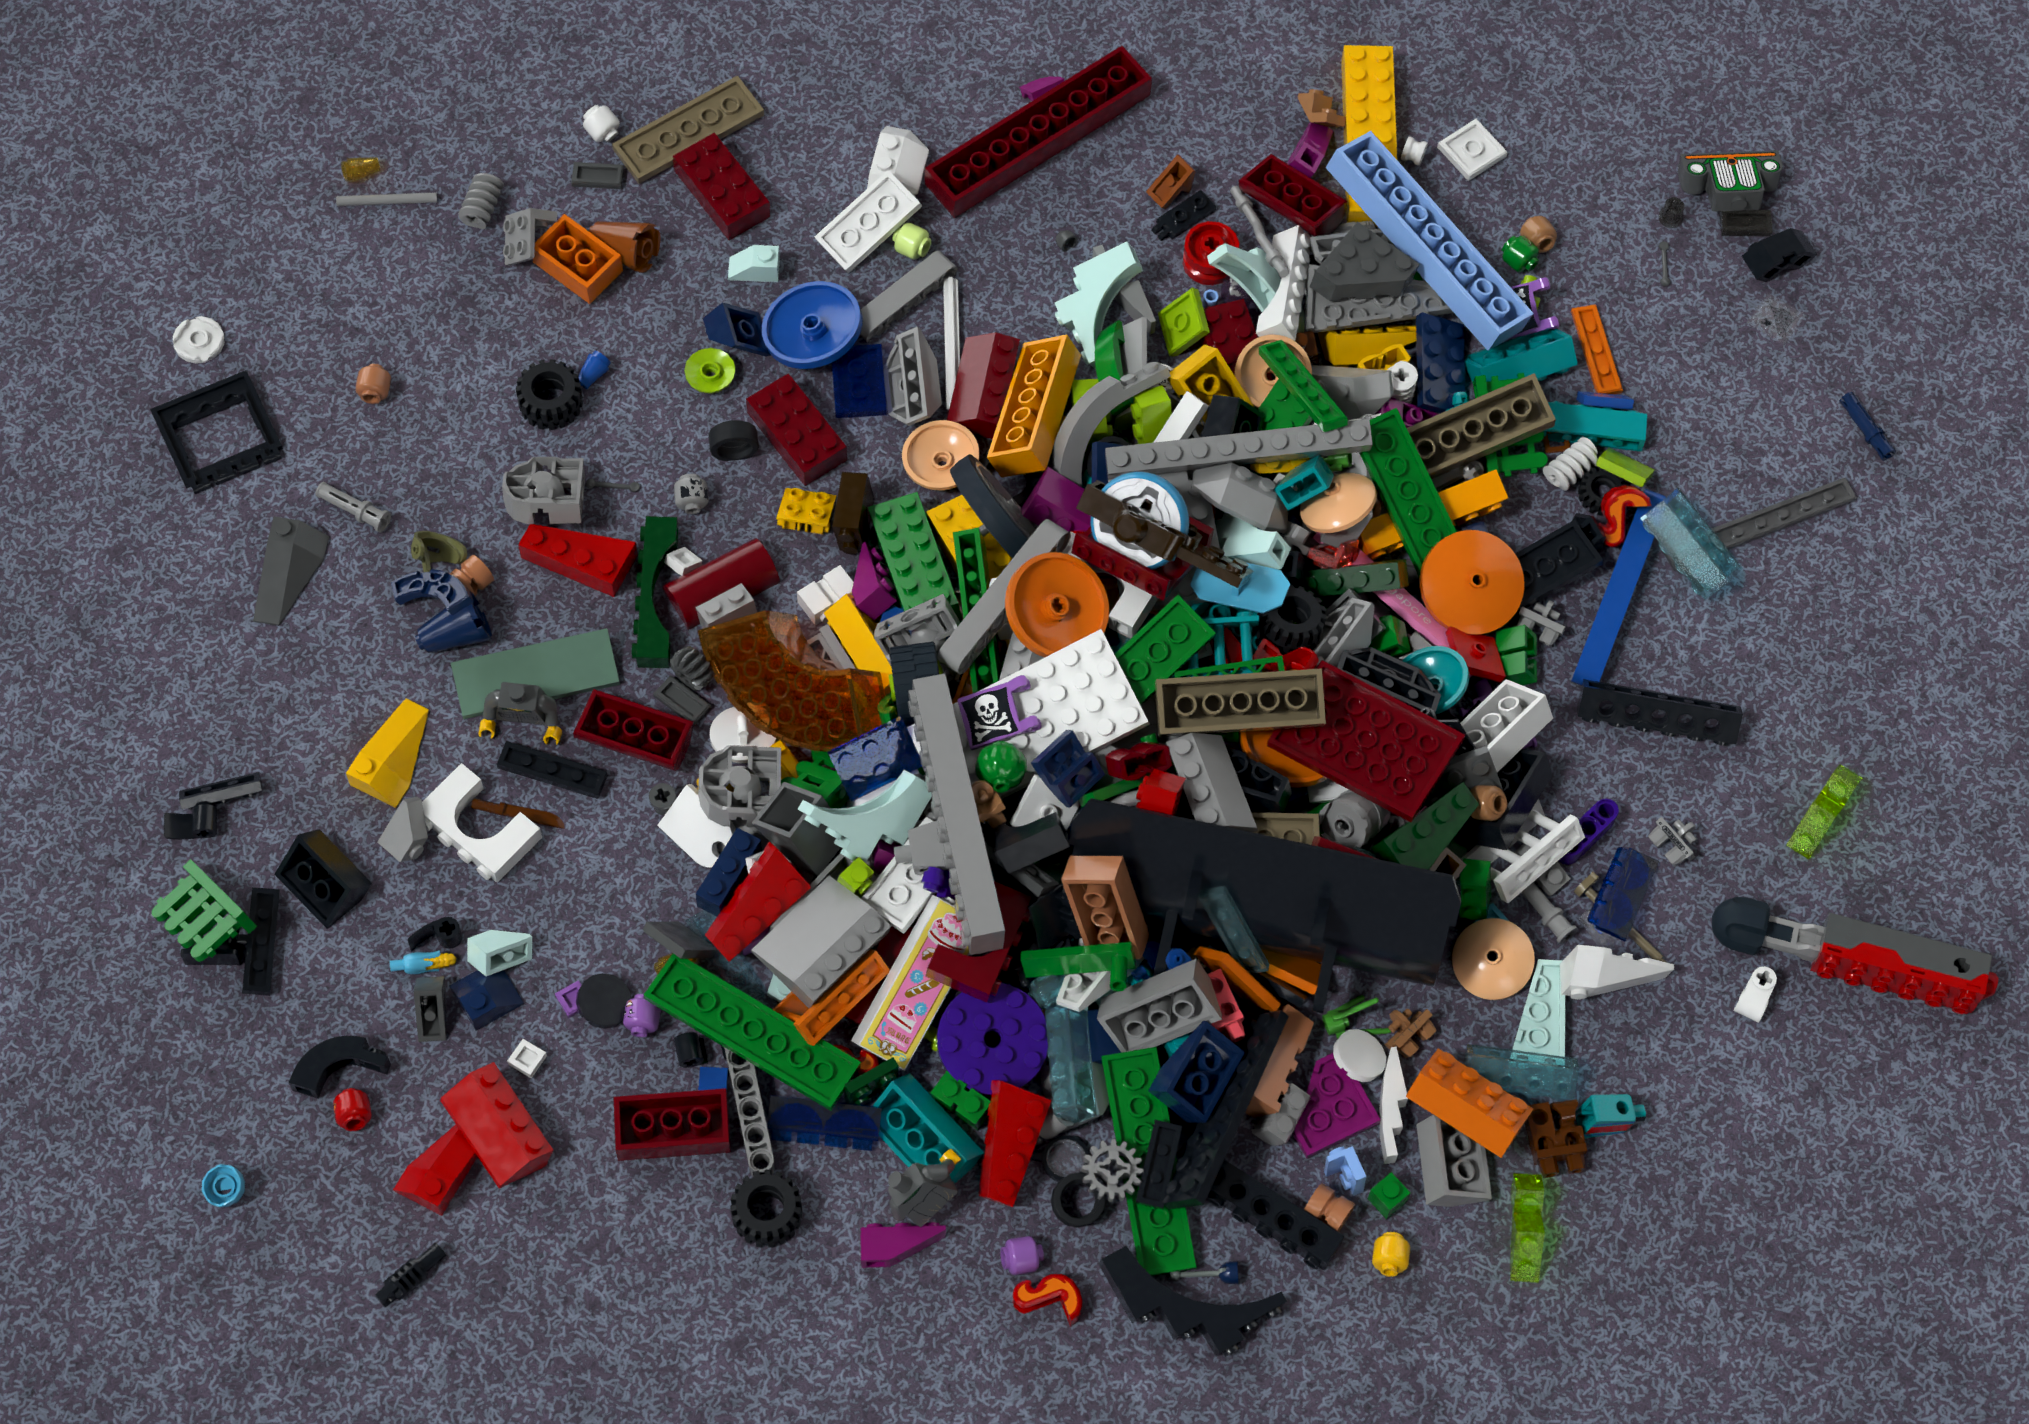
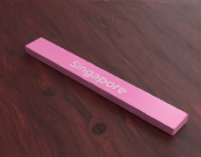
[1313,532,1472,678]

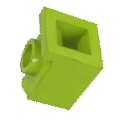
[837,857,874,898]

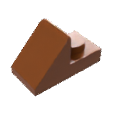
[1146,154,1196,209]

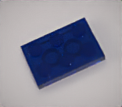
[832,344,887,418]
[827,716,922,802]

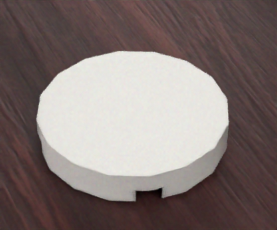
[173,316,225,363]
[1333,1029,1386,1082]

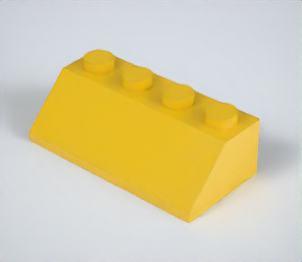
[824,593,892,698]

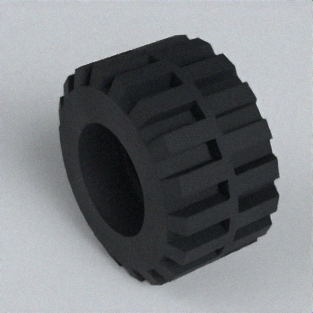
[516,359,583,430]
[1254,585,1326,655]
[730,1170,803,1248]

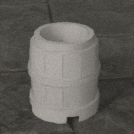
[1319,790,1390,850]

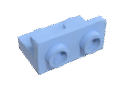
[1324,1146,1366,1196]

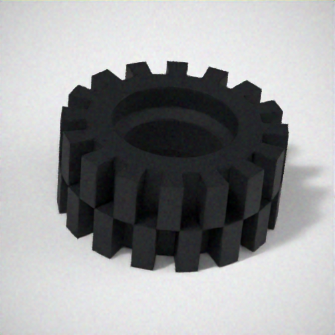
[1578,467,1627,516]

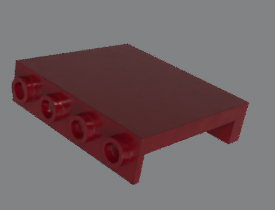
[1071,499,1214,601]

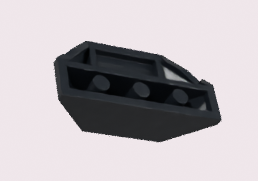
[1336,647,1441,712]

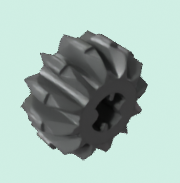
[670,646,715,691]

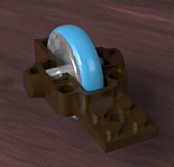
[1076,472,1254,588]

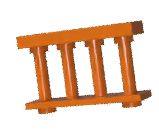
[773,949,890,1046]

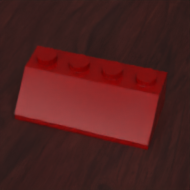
[440,1062,553,1189]

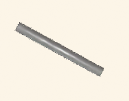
[336,192,437,206]

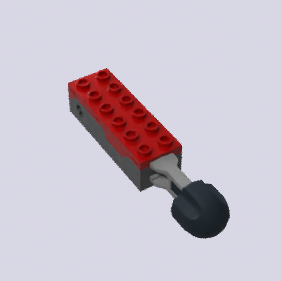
[1712,897,1999,1014]

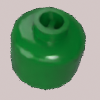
[1501,236,1539,273]

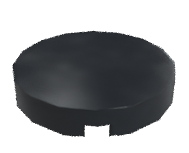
[576,973,632,1029]

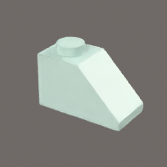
[728,245,780,282]
[467,930,532,976]

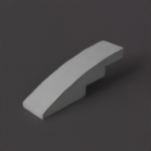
[1092,245,1156,334]

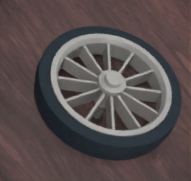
[950,454,1036,558]

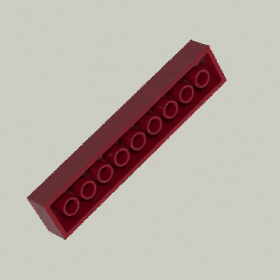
[925,46,1152,218]

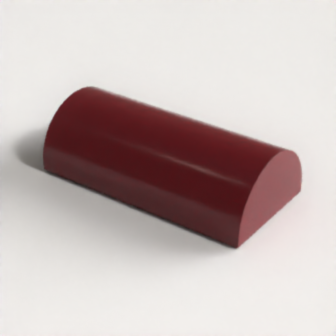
[1239,154,1348,236]
[663,538,780,630]
[573,689,693,771]

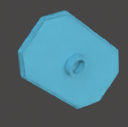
[1190,559,1290,614]

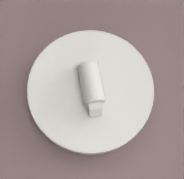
[710,706,777,763]

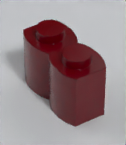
[1105,741,1172,781]

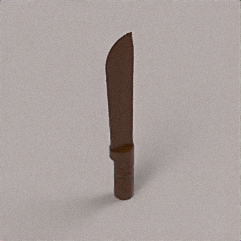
[471,798,565,829]

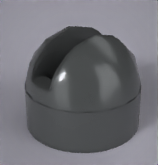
[1056,230,1078,252]

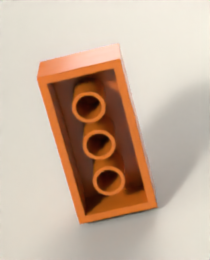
[1405,1048,1533,1158]

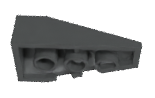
[253,516,330,626]

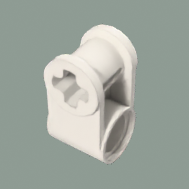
[1734,966,1777,1023]

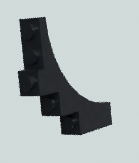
[1098,1246,1287,1357]

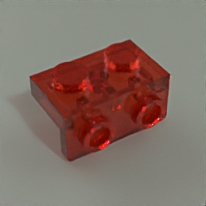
[1307,539,1360,570]

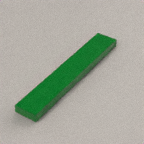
[1259,340,1348,432]

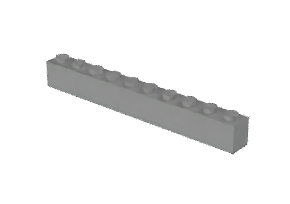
[1105,419,1373,480]

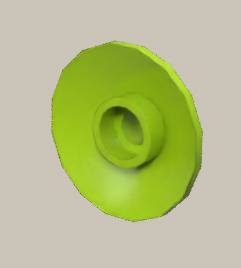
[684,348,736,394]

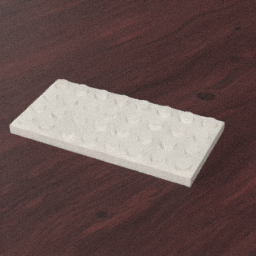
[907,629,1150,800]

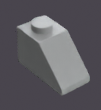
[377,797,428,862]

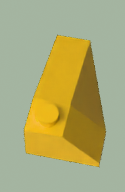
[1317,325,1416,367]
[346,698,429,808]

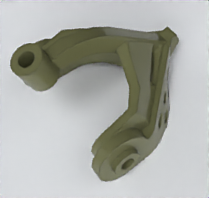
[411,530,467,572]

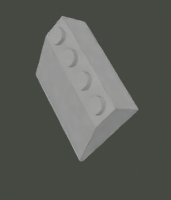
[751,876,891,1008]

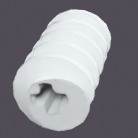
[1388,361,1418,404]
[1543,437,1598,491]

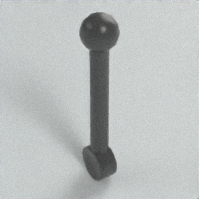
[1659,241,1670,287]
[586,478,640,492]

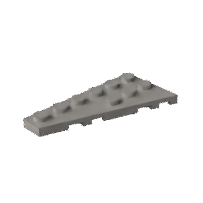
[1304,264,1454,333]

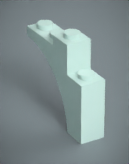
[1055,242,1143,370]
[1207,243,1305,333]
[1215,512,1291,569]
[798,770,932,862]

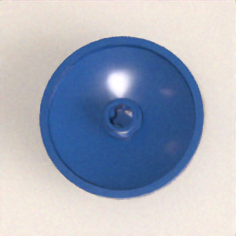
[762,281,863,369]

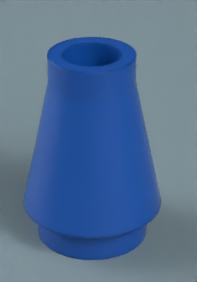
[578,350,611,389]

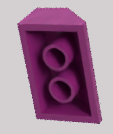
[1021,467,1091,532]

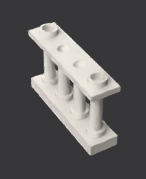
[1461,799,1585,903]

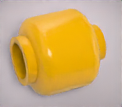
[1372,1232,1410,1277]

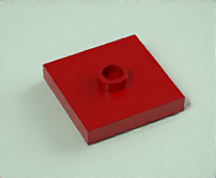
[1445,626,1506,682]

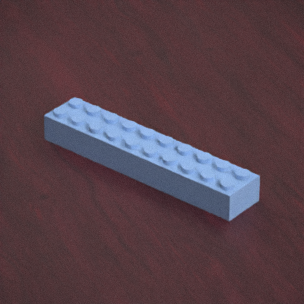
[1326,131,1534,351]

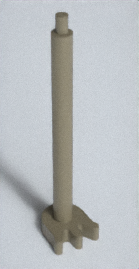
[1574,871,1667,963]

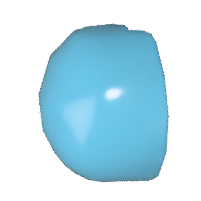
[202,1164,245,1207]

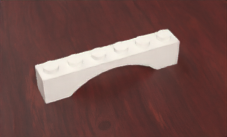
[1256,225,1311,341]

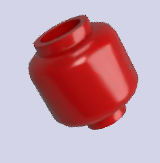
[333,1088,372,1131]

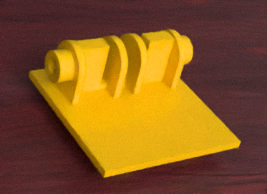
[776,488,836,535]

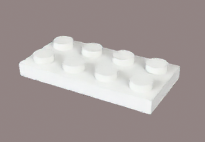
[815,170,922,273]
[861,817,936,934]

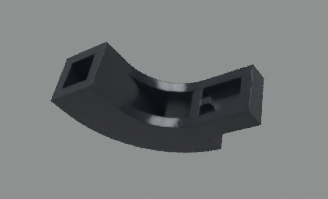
[288,1036,391,1099]

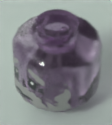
[1220,276,1255,309]

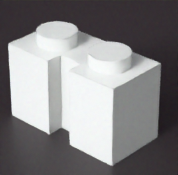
[797,565,854,625]

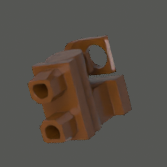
[1525,1099,1587,1178]

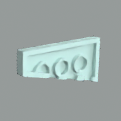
[1508,959,1565,1068]

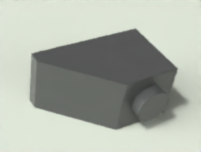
[414,976,446,1042]

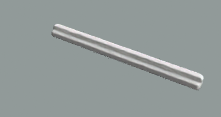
[943,277,960,411]

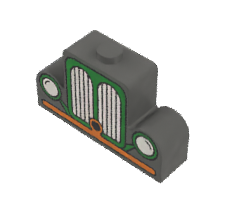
[1677,150,1782,212]

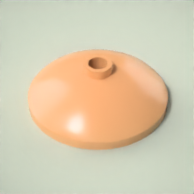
[1235,335,1312,408]
[902,420,980,490]
[1300,473,1377,533]
[1452,918,1535,1000]

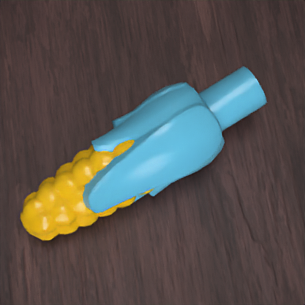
[390,950,456,974]

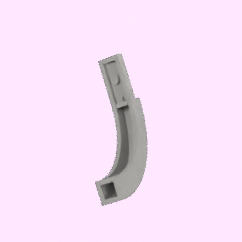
[1050,362,1171,487]

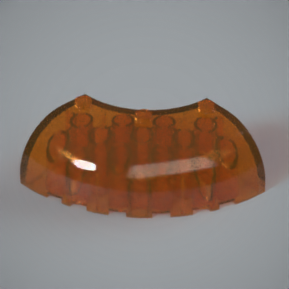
[697,610,885,752]

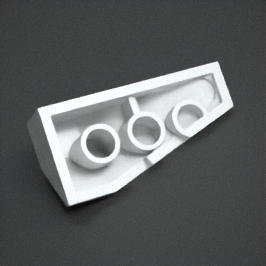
[1056,938,1144,1012]
[1560,945,1674,999]

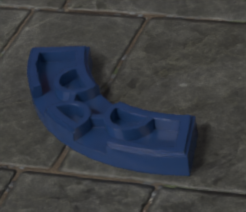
[391,569,474,615]

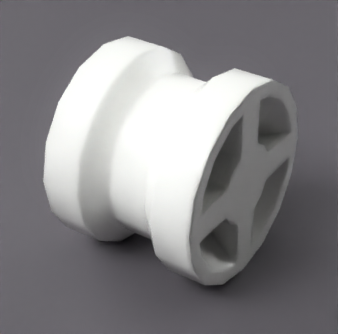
[1401,136,1428,166]

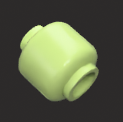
[892,223,931,260]

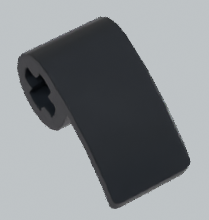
[164,804,217,840]
[408,917,462,952]
[674,1032,726,1068]

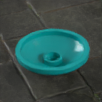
[1402,646,1469,714]

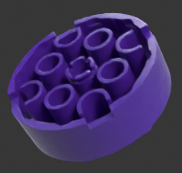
[936,983,1049,1095]

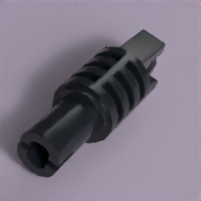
[375,1242,447,1307]

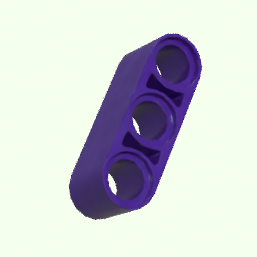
[1558,799,1619,865]

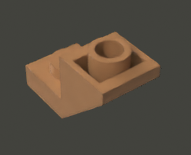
[1298,89,1346,127]

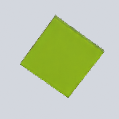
[1158,288,1210,357]
[1596,448,1655,487]

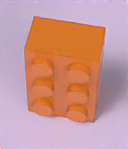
[533,214,623,304]

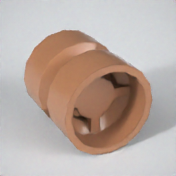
[450,555,494,596]
[1304,1183,1356,1232]

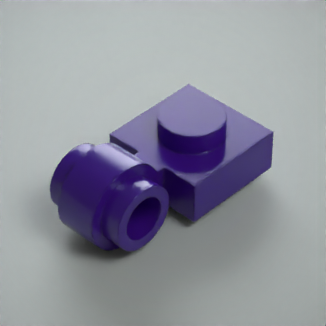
[921,867,956,900]

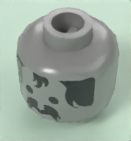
[674,474,709,514]

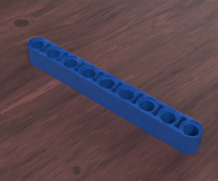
[1571,489,1669,686]

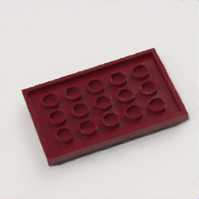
[1267,660,1465,823]

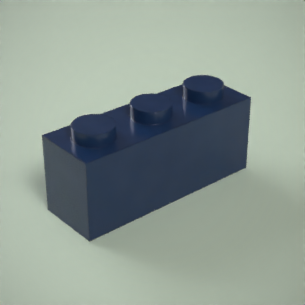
[695,828,762,917]

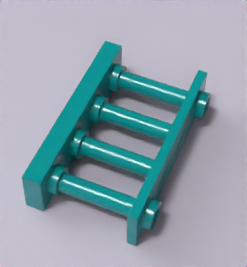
[1171,612,1262,678]

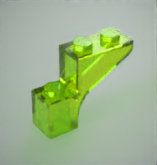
[1786,764,1863,859]
[1510,1173,1545,1283]

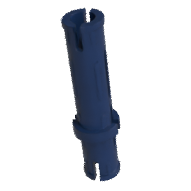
[1839,392,1896,461]

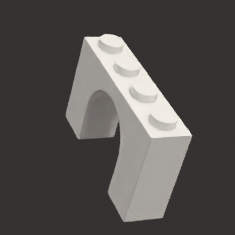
[1062,531,1158,639]
[422,763,542,883]

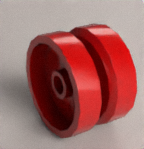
[1182,221,1239,286]

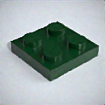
[844,1057,899,1108]

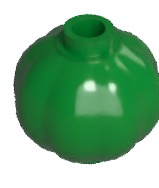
[975,741,1027,793]

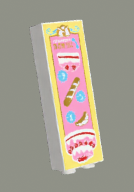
[851,895,970,1071]

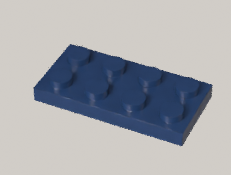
[1416,312,1465,414]

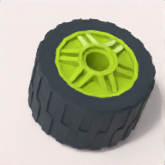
[888,641,943,727]

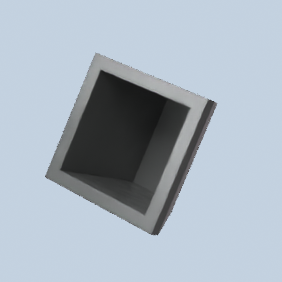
[752,782,841,877]

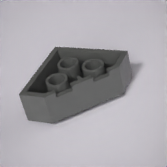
[1310,222,1419,301]

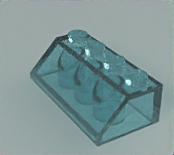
[1640,487,1743,600]

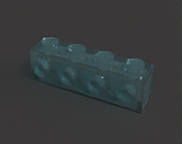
[1045,1005,1097,1123]
[1464,1044,1579,1101]

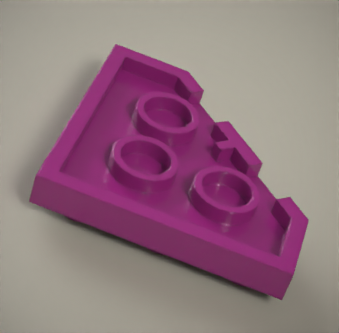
[1293,1053,1381,1159]

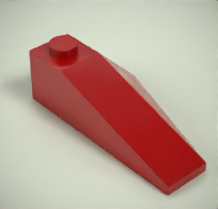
[393,1125,477,1216]

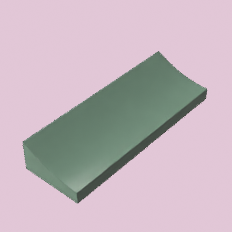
[451,628,620,720]

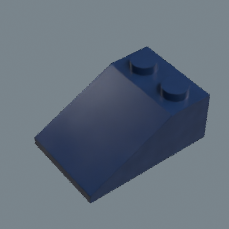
[1148,1021,1245,1123]

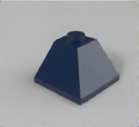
[703,302,771,356]
[449,970,524,1031]

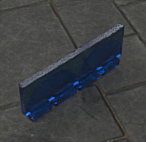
[1587,847,1659,942]
[767,1095,882,1151]

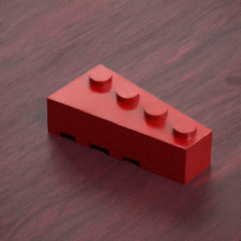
[518,524,638,597]
[705,842,811,962]
[978,1080,1051,1207]

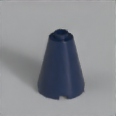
[415,591,492,653]

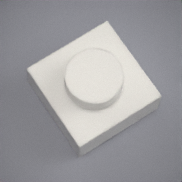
[664,547,702,576]
[507,1039,547,1078]

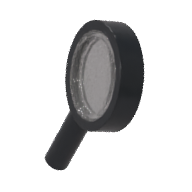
[1030,1135,1090,1182]

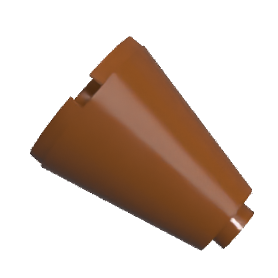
[589,221,661,273]

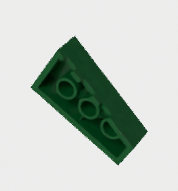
[1371,782,1479,870]

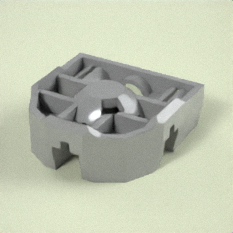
[502,457,585,524]
[874,594,961,684]
[698,745,781,827]

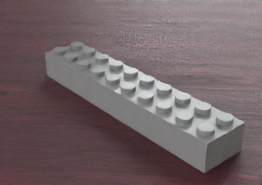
[908,674,1005,955]

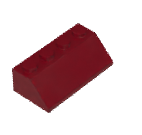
[947,332,1020,439]

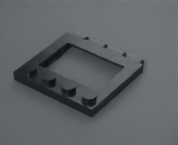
[150,370,283,494]

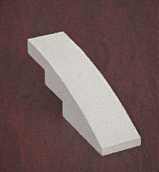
[1379,1047,1408,1164]

